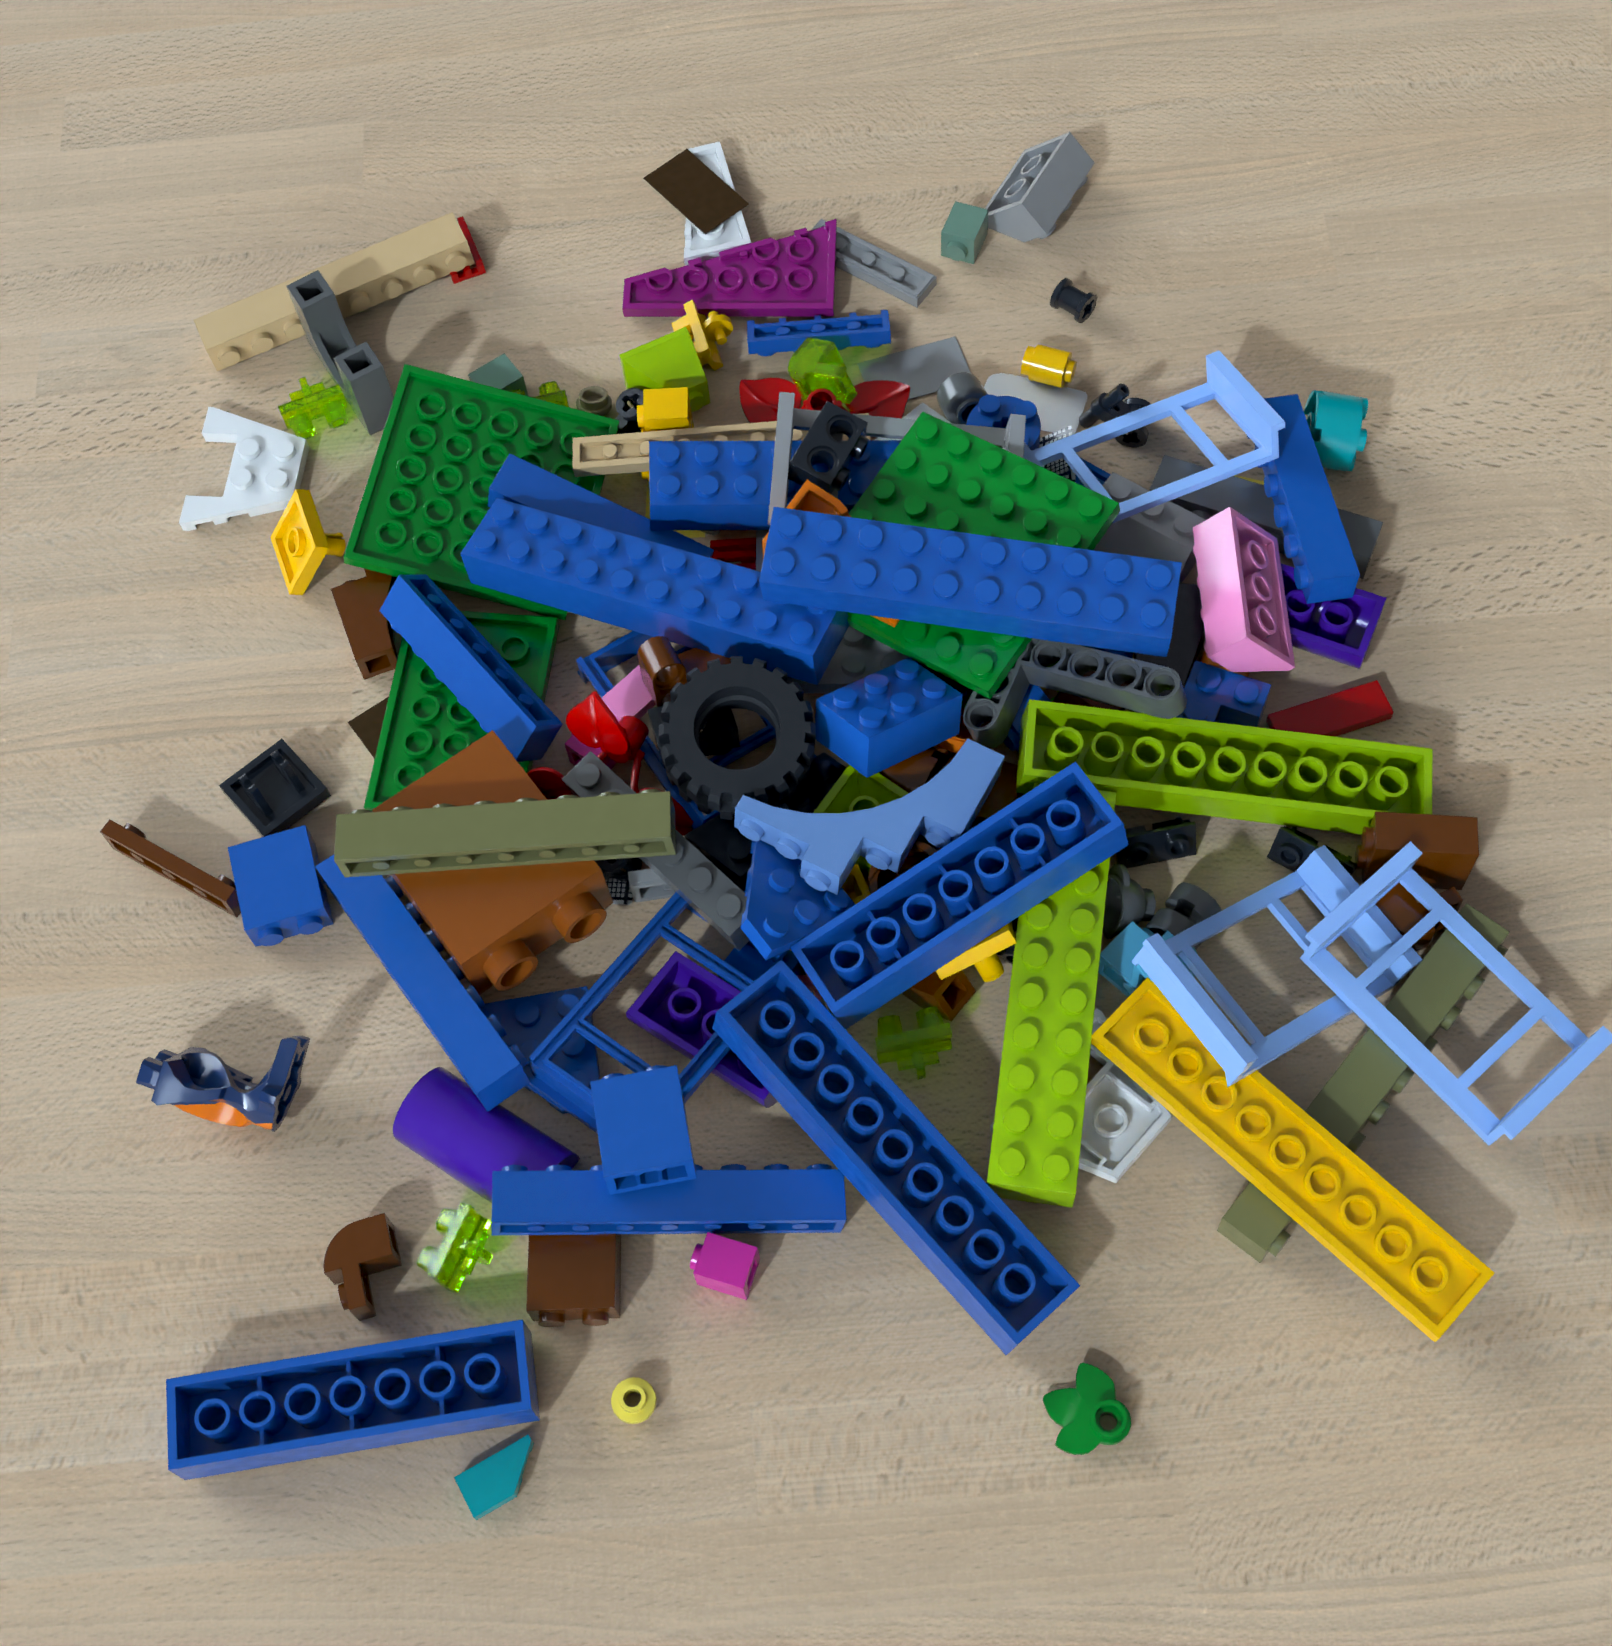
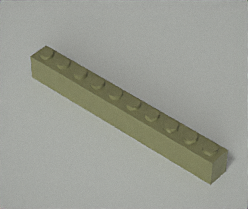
[1217,903,1510,1263]

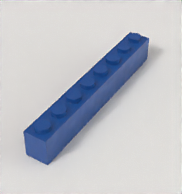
[315,854,530,1112]
[491,1164,847,1236]

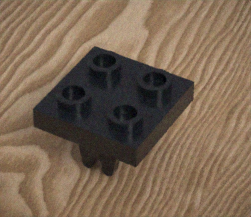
[219,739,331,837]

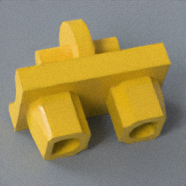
[671,300,733,371]

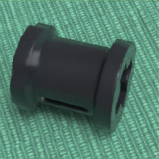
[1050,278,1098,323]

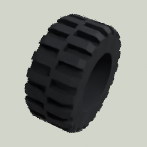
[659,656,816,820]

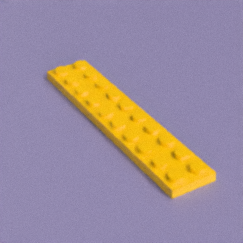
[1091,977,1495,1342]

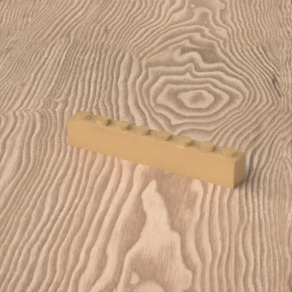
[193,212,475,372]

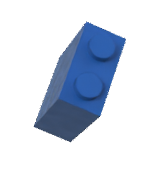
[228,825,334,947]
[590,1065,697,1195]

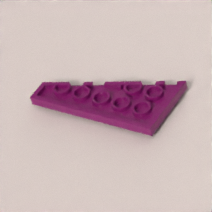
[622,219,837,317]

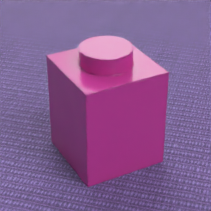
[690,1232,760,1300]

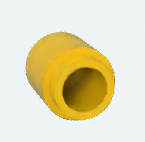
[1021,344,1077,388]

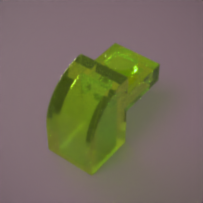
[788,337,857,404]

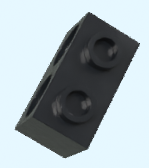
[788,401,869,494]

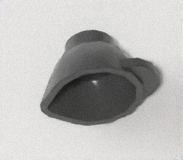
[1102,864,1156,939]

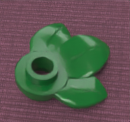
[1043,1363,1131,1455]

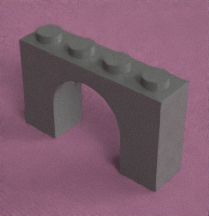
[286,270,394,436]

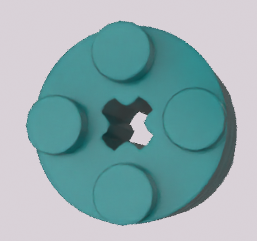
[1304,390,1368,472]

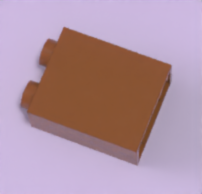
[371,730,613,995]

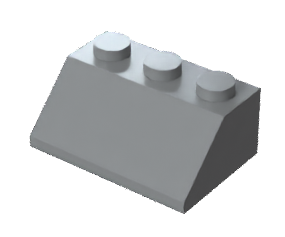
[985,132,1094,242]
[1094,472,1205,583]

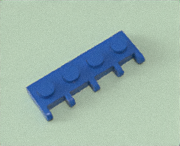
[747,310,891,356]

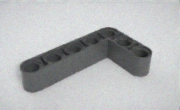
[963,638,1187,749]

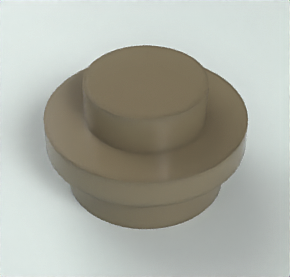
[576,386,612,416]

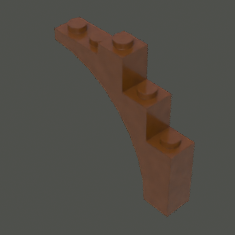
[331,569,398,680]

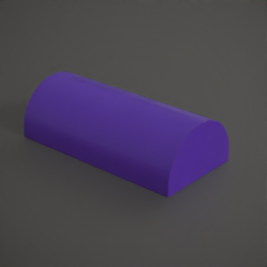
[1281,563,1387,669]
[626,951,778,1108]
[393,1067,580,1203]

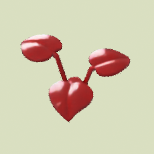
[739,378,910,423]
[527,691,694,836]

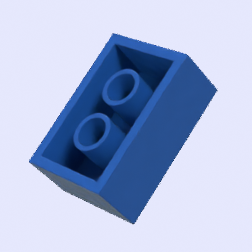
[815,658,963,778]

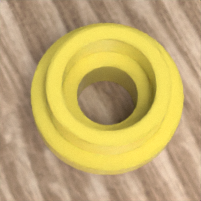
[611,1377,656,1424]

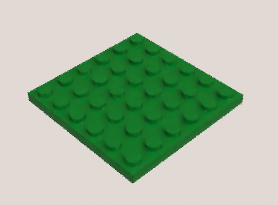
[344,364,619,620]
[847,411,1120,699]

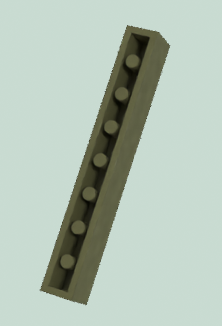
[334,789,676,877]

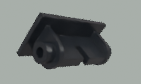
[1116,817,1196,868]
[1267,826,1357,876]

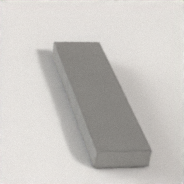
[812,219,937,308]

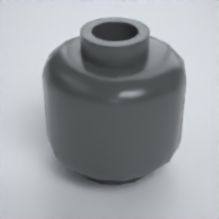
[937,372,988,425]

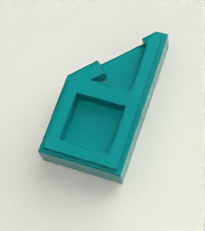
[454,1434,534,1520]

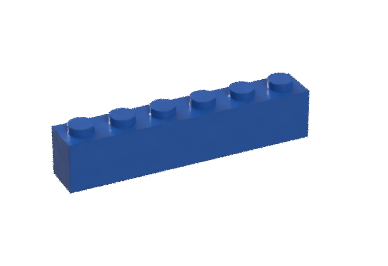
[1246,394,1360,604]
[488,453,714,558]
[379,574,563,762]

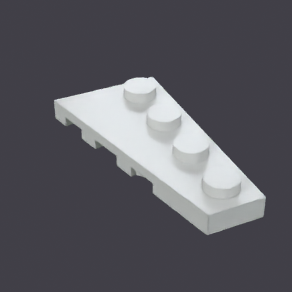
[684,142,751,266]

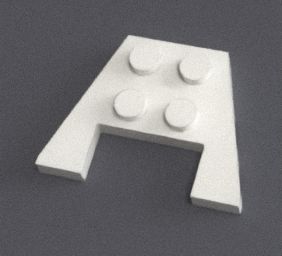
[179,407,310,531]
[990,1008,1172,1183]

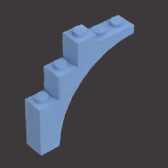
[734,739,1005,895]

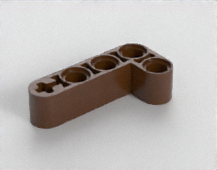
[637,636,731,707]

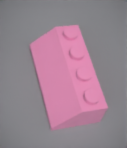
[1193,507,1295,672]

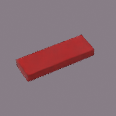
[1266,680,1394,737]

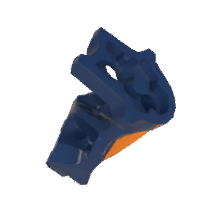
[136,1036,310,1132]

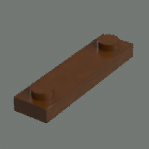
[100,819,241,918]

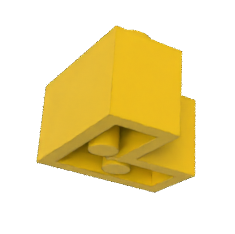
[637,387,694,479]

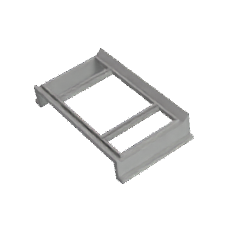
[768,392,1026,525]

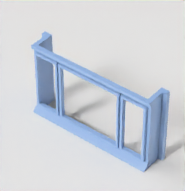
[1023,350,1285,523]
[1300,841,1612,1146]
[1131,845,1423,1087]

